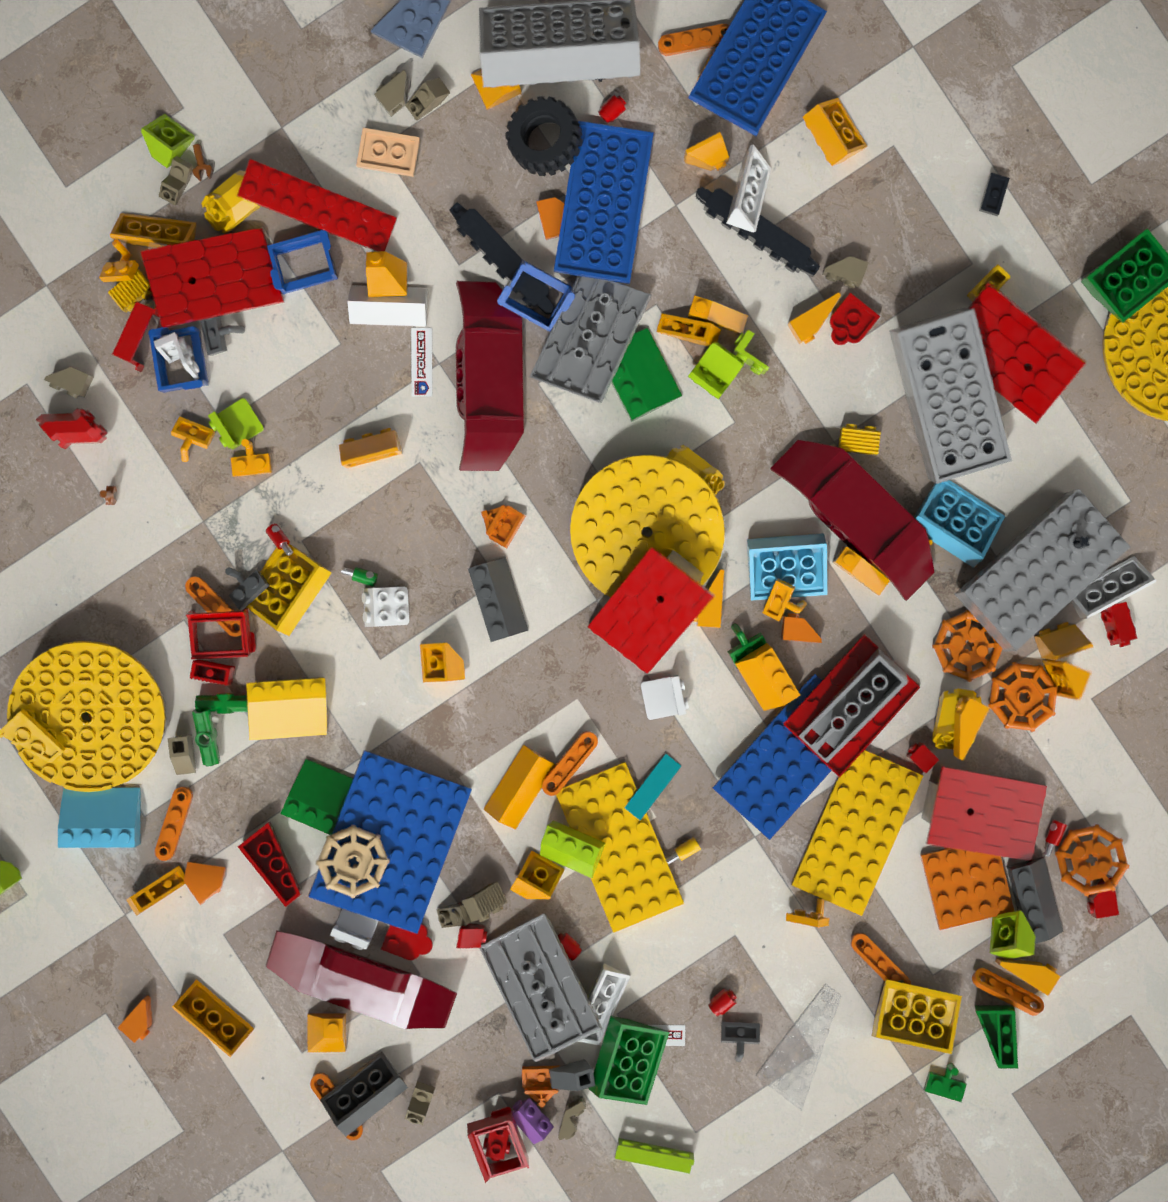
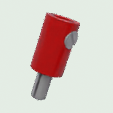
[266,523,293,556]
[1044,820,1067,857]

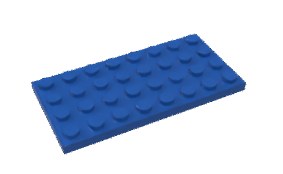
[688,0,827,136]
[554,121,654,284]
[712,674,832,840]

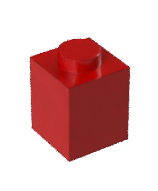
[906,742,939,773]

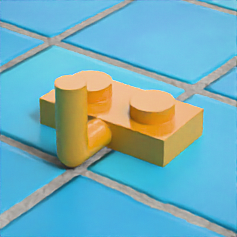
[99,239,139,282]
[171,416,215,462]
[231,439,272,477]
[762,578,807,621]
[786,898,829,928]

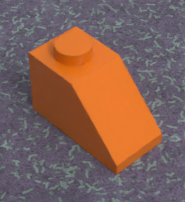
[781,613,822,643]
[118,995,152,1043]

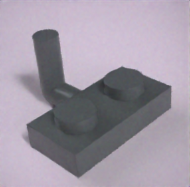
[200,316,245,356]
[225,567,270,610]
[721,1022,760,1062]

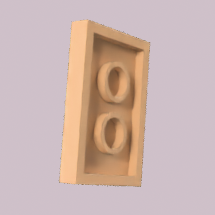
[356,128,420,177]

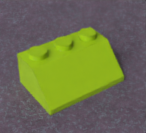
[540,820,606,878]

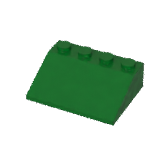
[1081,228,1168,323]
[611,328,682,422]
[280,759,353,835]
[589,1016,670,1105]

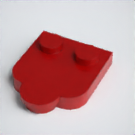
[830,293,881,345]
[381,923,433,960]

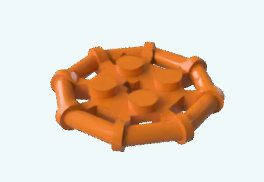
[932,610,1003,682]
[988,661,1059,732]
[1055,824,1130,896]

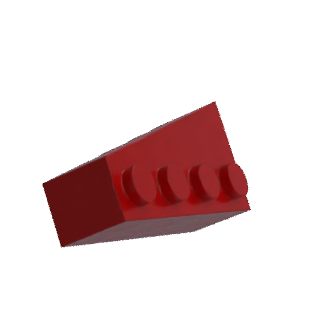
[238,822,302,907]

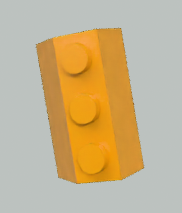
[803,98,868,166]
[339,428,403,468]
[735,643,800,711]

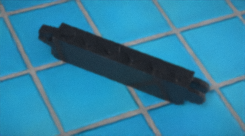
[695,187,820,277]
[449,202,554,315]

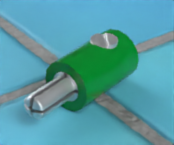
[341,567,378,587]

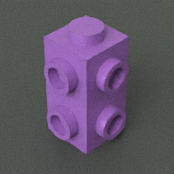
[512,1098,554,1144]

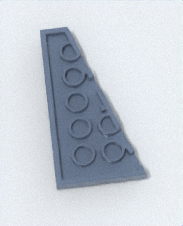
[371,0,451,59]

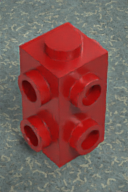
[1101,602,1138,648]
[483,1127,511,1161]

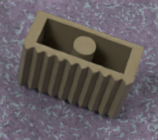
[462,881,507,922]

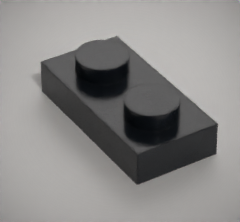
[979,172,1010,216]

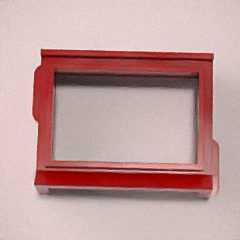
[112,301,160,372]
[186,608,256,659]
[467,1107,529,1183]

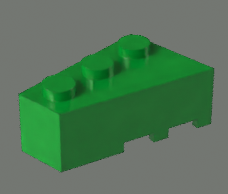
[975,1005,1018,1069]

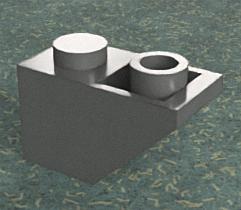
[549,1059,595,1091]

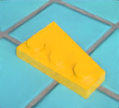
[0,709,66,763]

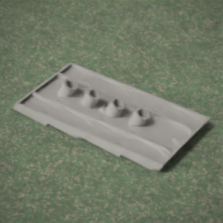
[529,276,651,403]
[480,914,603,1062]

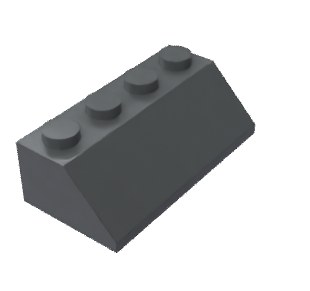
[468,558,528,642]
[1006,857,1063,944]
[320,1052,408,1136]

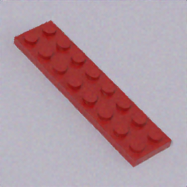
[237,159,397,252]

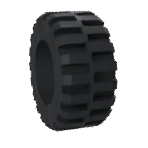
[506,96,583,176]

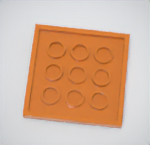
[920,848,1014,930]

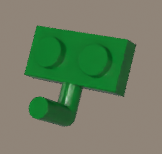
[727,623,767,669]
[923,1063,967,1103]

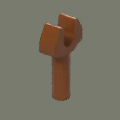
[192,144,213,181]
[99,486,117,505]

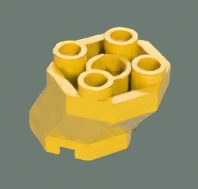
[201,170,261,234]
[666,445,725,495]
[932,688,981,750]

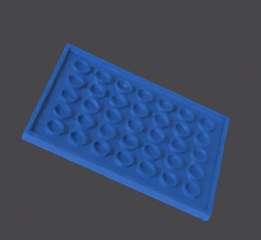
[308,750,472,934]

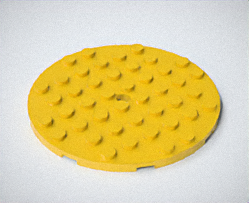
[1102,287,1168,421]
[570,455,725,598]
[7,641,166,792]

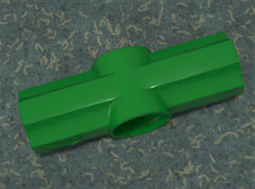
[195,694,248,714]
[192,707,220,767]

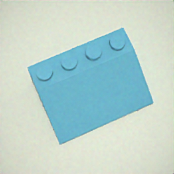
[914,480,1005,568]
[747,533,827,601]
[58,787,141,848]

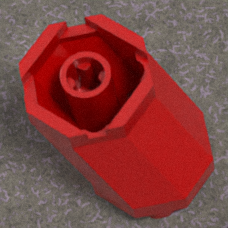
[36,408,108,449]

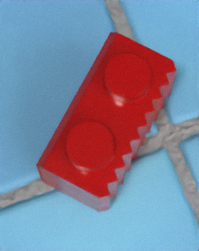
[190,659,235,686]

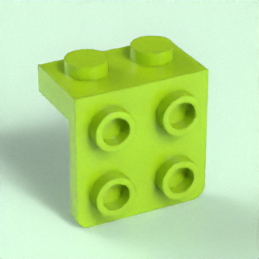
[732,330,769,375]
[688,342,744,400]
[208,398,264,450]

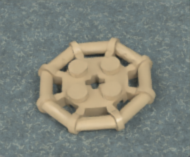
[316,825,390,898]

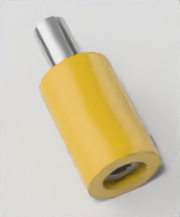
[665,837,701,864]

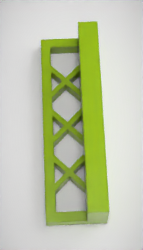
[615,1138,694,1174]

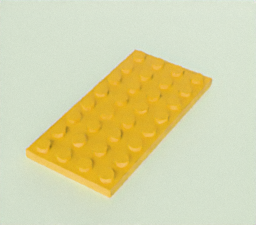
[791,750,923,916]
[556,762,684,933]

